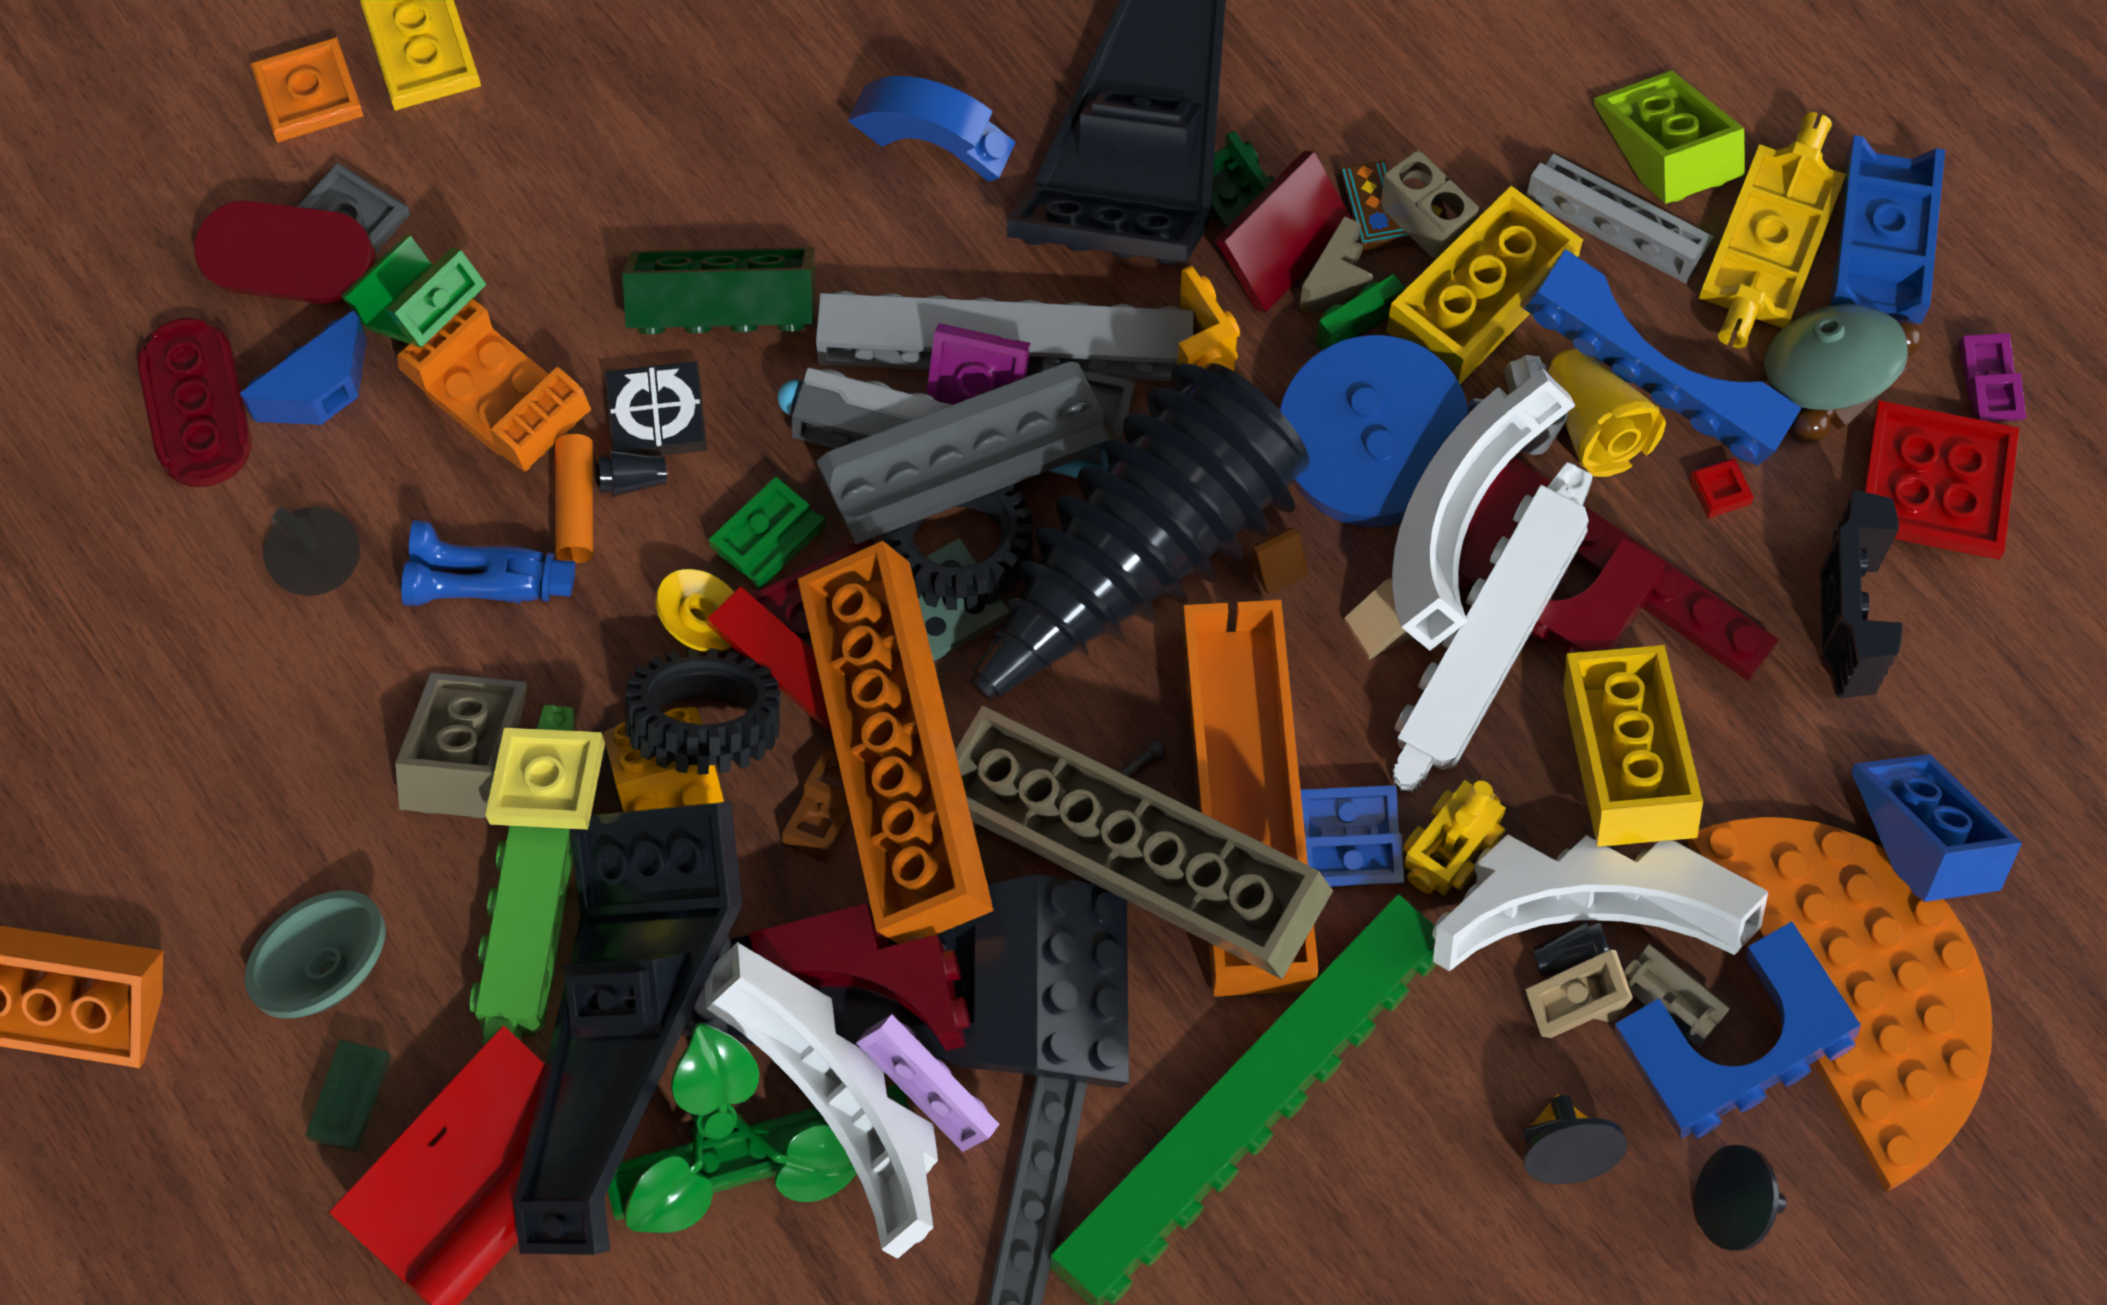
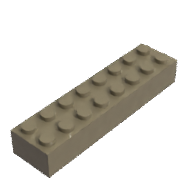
[955,705,1333,979]

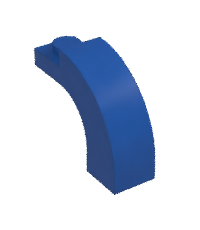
[848,76,1016,182]

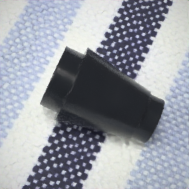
[596,450,667,497]
[1532,921,1609,976]

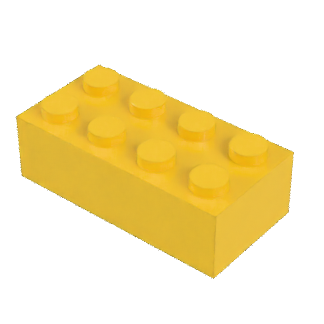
[1386,186,1583,384]
[1563,645,1703,847]

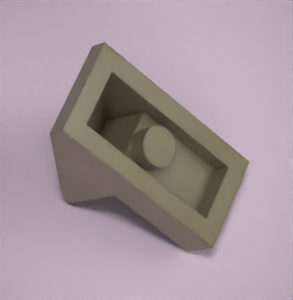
[1299,217,1373,314]

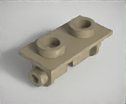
[1624,944,1730,1048]

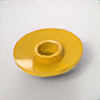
[655,569,734,653]

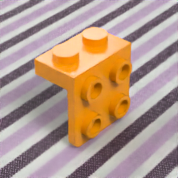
[1177,265,1240,371]
[603,707,724,812]

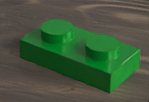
[1316,274,1405,350]

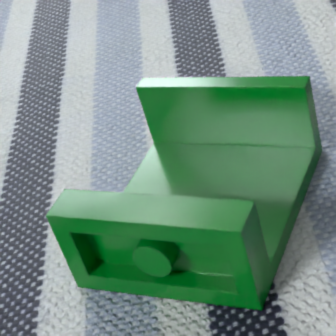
[341,234,487,347]

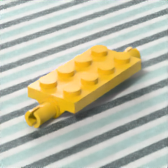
[1699,112,1846,349]

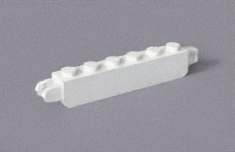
[1393,462,1593,793]

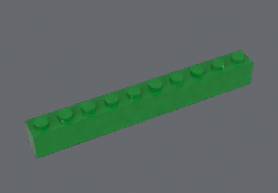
[1051,894,1437,1305]

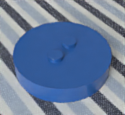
[1280,335,1469,527]

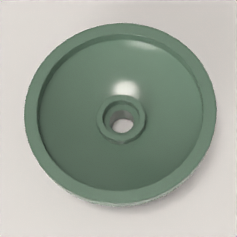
[1764,304,1908,410]
[245,890,386,1019]

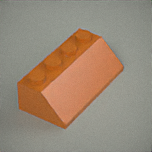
[0,926,164,1068]

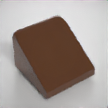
[1251,527,1308,594]

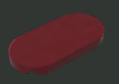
[194,201,375,304]
[137,318,252,487]

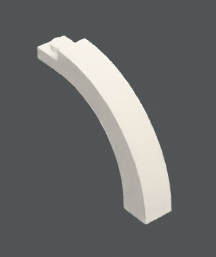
[1392,369,1575,651]

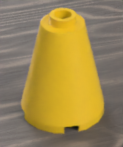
[1547,349,1666,477]

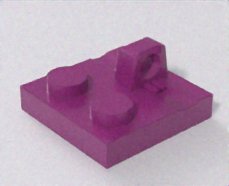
[926,323,1031,405]

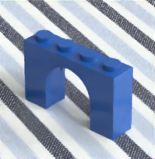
[1615,921,1861,1139]

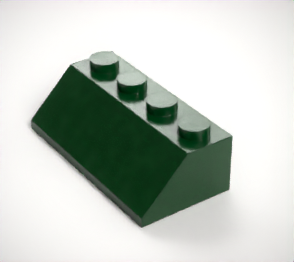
[622,247,815,334]

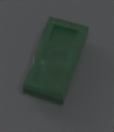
[305,1039,391,1153]

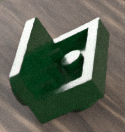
[1210,130,1275,231]

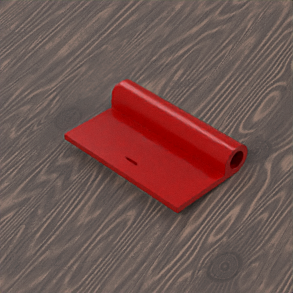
[328,1025,545,1305]

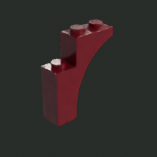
[749,903,970,1051]

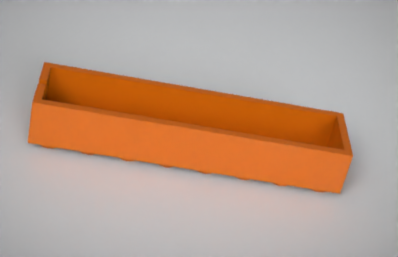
[1182,600,1319,997]

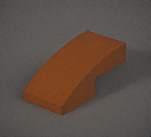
[782,748,850,861]

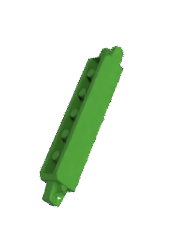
[470,705,576,1045]

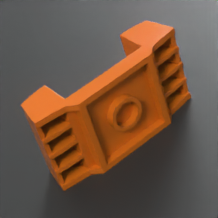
[397,298,591,472]

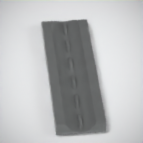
[817,362,1118,545]

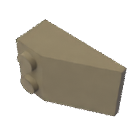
[395,673,527,818]

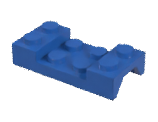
[1829,135,1945,324]

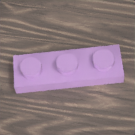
[856,1014,1000,1152]

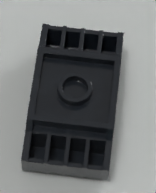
[1820,490,1902,698]

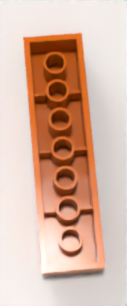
[798,541,994,944]

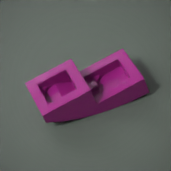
[1959,333,2026,422]

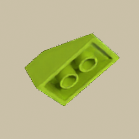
[1594,70,1745,204]

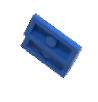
[1301,785,1405,887]

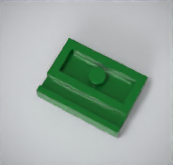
[709,477,827,589]

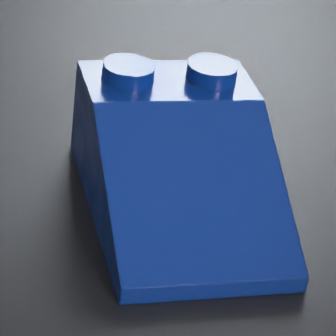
[1851,754,2022,902]

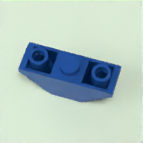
[240,311,367,425]

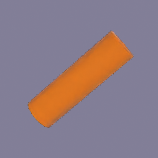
[555,434,594,563]

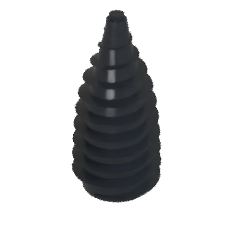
[969,363,1309,701]

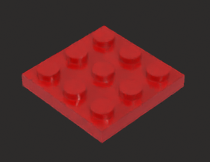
[1863,400,2020,560]

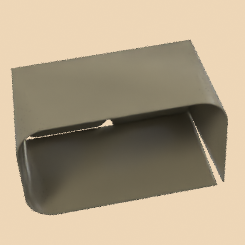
[1380,150,1479,259]

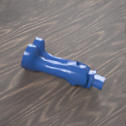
[401,520,576,606]

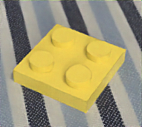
[485,728,605,830]

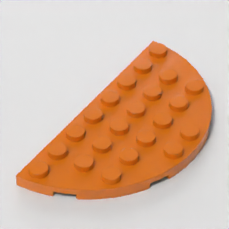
[1686,817,1993,1192]

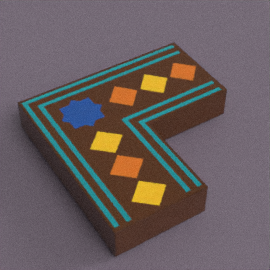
[1339,160,1448,252]

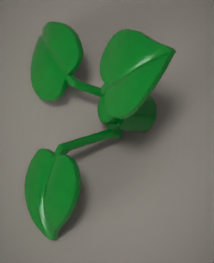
[624,1023,857,1233]

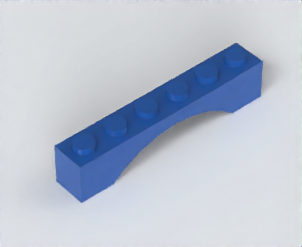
[1524,249,1801,466]

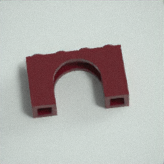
[1458,466,1666,656]

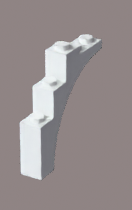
[1432,835,1768,971]
[704,942,938,1259]

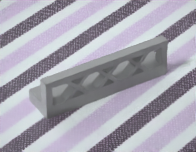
[1526,154,1714,284]

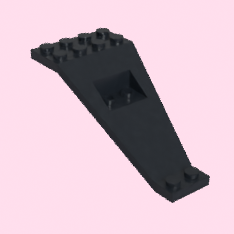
[1007,0,1226,264]
[514,801,743,1255]
[681,874,1129,1088]

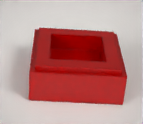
[1689,458,1754,519]

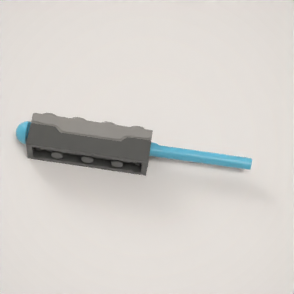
[777,368,1105,479]

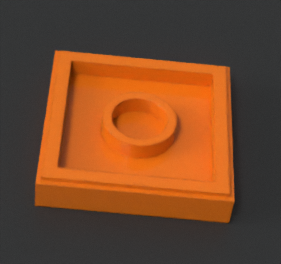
[250,37,364,143]

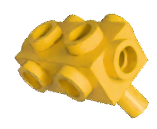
[1403,780,1506,896]

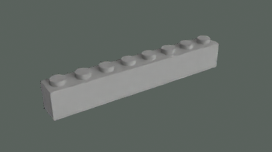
[816,291,1194,382]

